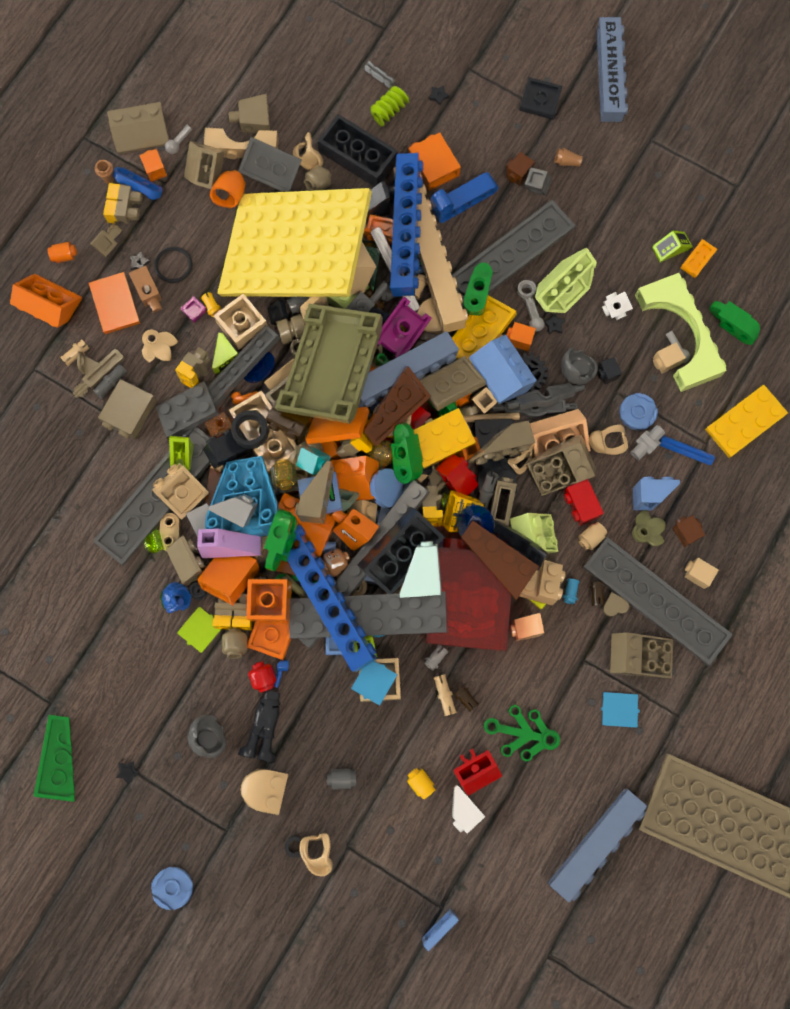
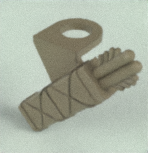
[73,349,125,398]

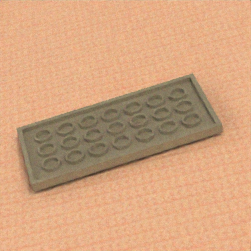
[637,754,790,898]

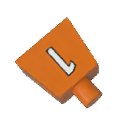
[330,509,379,551]

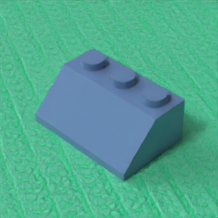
[469,335,537,404]

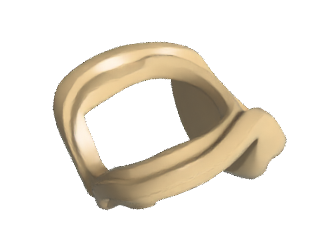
[293,132,323,171]
[589,425,628,455]
[508,444,533,474]
[300,833,333,876]

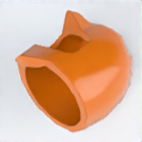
[210,170,246,208]

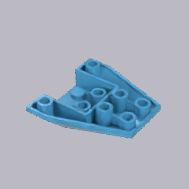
[205,456,279,537]

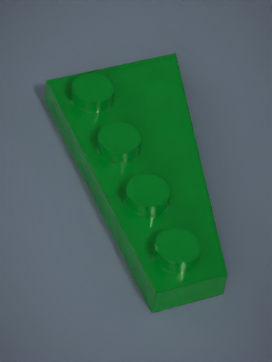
[33,715,75,802]

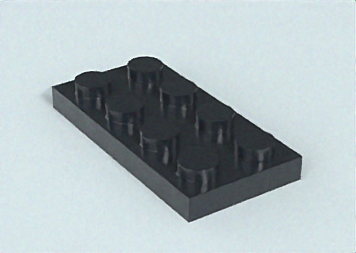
[474,419,517,495]

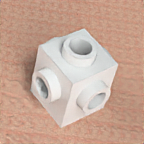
[602,292,633,320]

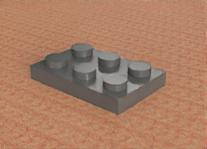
[238,137,302,192]
[156,381,219,439]

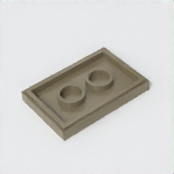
[419,356,486,411]

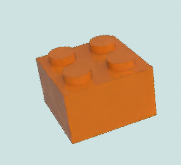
[246,579,292,622]

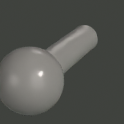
[165,125,192,154]
[666,331,690,364]

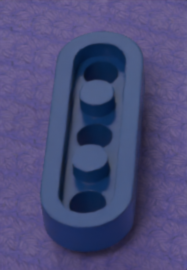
[113,167,163,200]

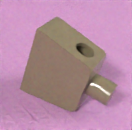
[229,94,270,134]

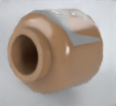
[323,548,351,577]

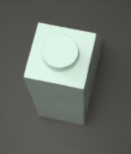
[400,541,442,598]

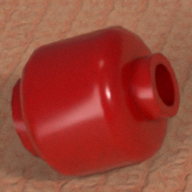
[248,661,277,692]

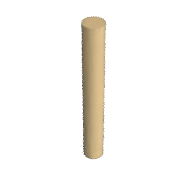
[464,413,520,422]

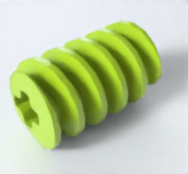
[370,86,409,126]

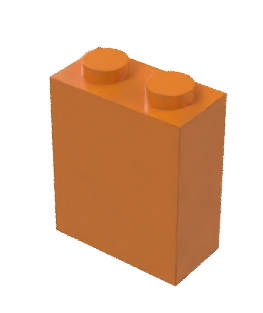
[408,133,461,191]
[197,556,260,606]

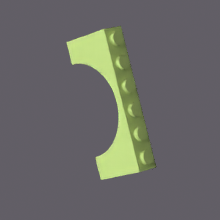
[635,273,727,392]

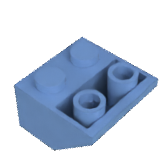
[632,477,680,511]

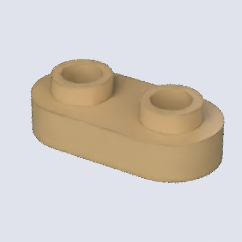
[159,513,181,551]

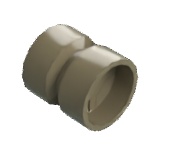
[276,314,305,344]

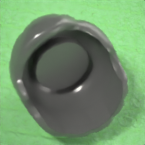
[561,347,598,385]
[187,714,226,758]

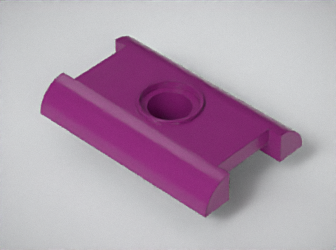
[377,297,432,359]

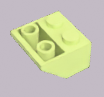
[510,513,558,553]

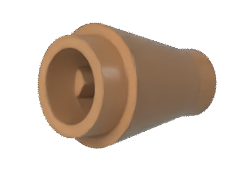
[554,148,582,167]
[95,160,114,184]

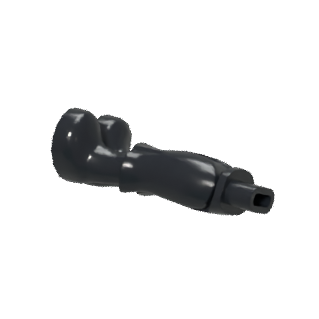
[238,690,281,763]

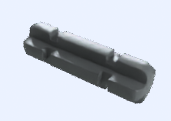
[365,61,395,88]

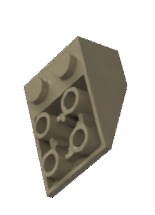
[468,421,535,465]
[526,435,596,496]
[610,633,673,679]

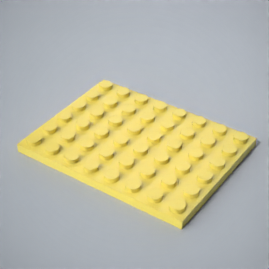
[218,188,372,297]

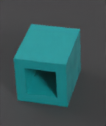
[296,447,331,475]

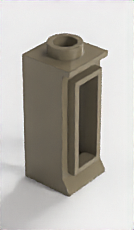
[490,477,517,526]

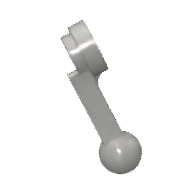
[517,280,544,332]

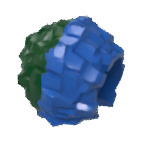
[160,582,192,613]

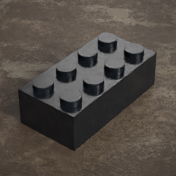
[318,114,398,187]
[357,507,445,594]

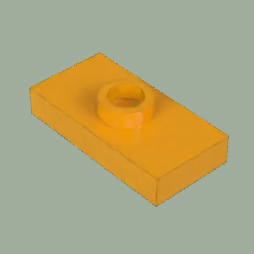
[681,239,717,278]

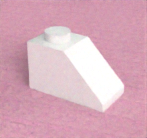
[452,785,485,833]

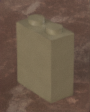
[98,379,157,439]

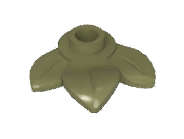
[632,510,666,546]

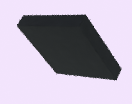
[519,77,563,120]

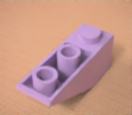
[197,529,261,558]

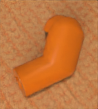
[231,391,258,405]

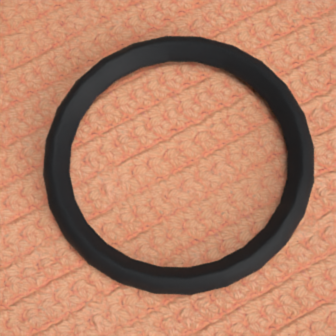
[154,247,193,283]

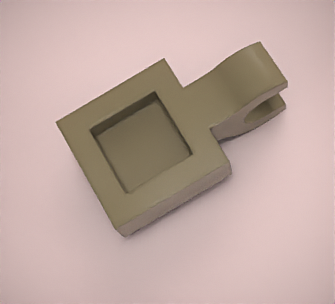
[90,225,122,257]

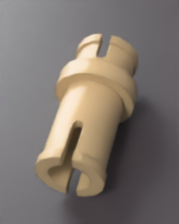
[60,339,90,366]

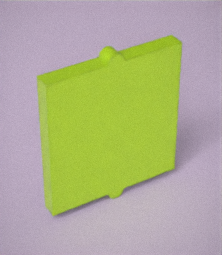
[177,607,222,653]

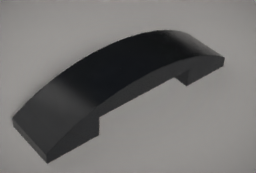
[477,515,548,571]

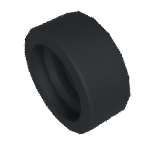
[231,410,269,449]

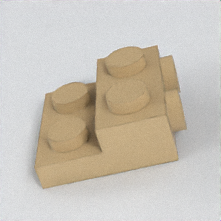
[152,463,209,520]
[519,560,565,606]

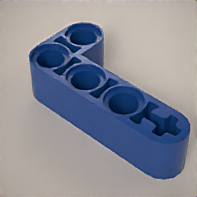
[430,172,499,223]

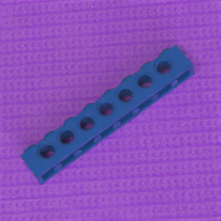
[390,153,424,296]
[287,524,377,672]

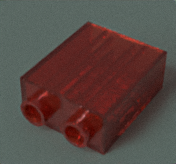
[425,538,511,651]

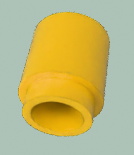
[407,768,436,799]

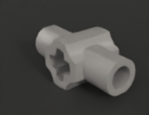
[630,425,665,460]

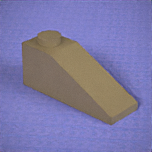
[295,461,335,524]

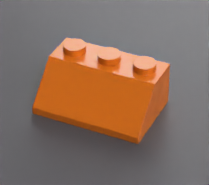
[10,273,82,328]
[331,456,379,501]
[278,493,336,557]

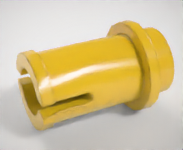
[201,293,221,317]

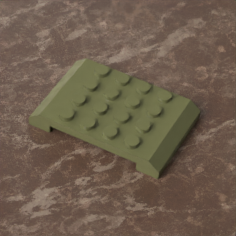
[275,304,383,424]

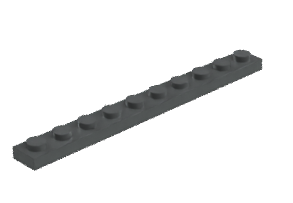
[299,480,430,649]

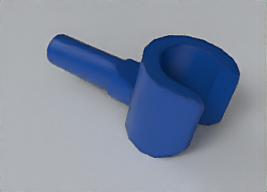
[274,660,289,688]

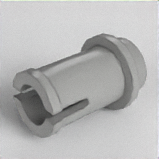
[424,644,448,671]

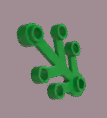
[483,705,560,761]

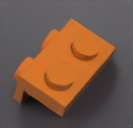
[364,215,406,245]

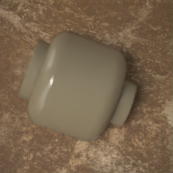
[304,166,331,191]
[222,628,248,659]

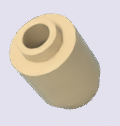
[578,522,607,550]

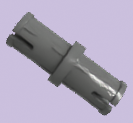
[93,364,127,399]
[478,471,499,510]

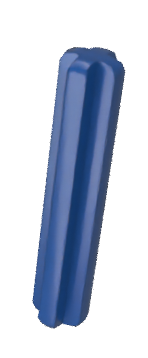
[659,436,715,465]

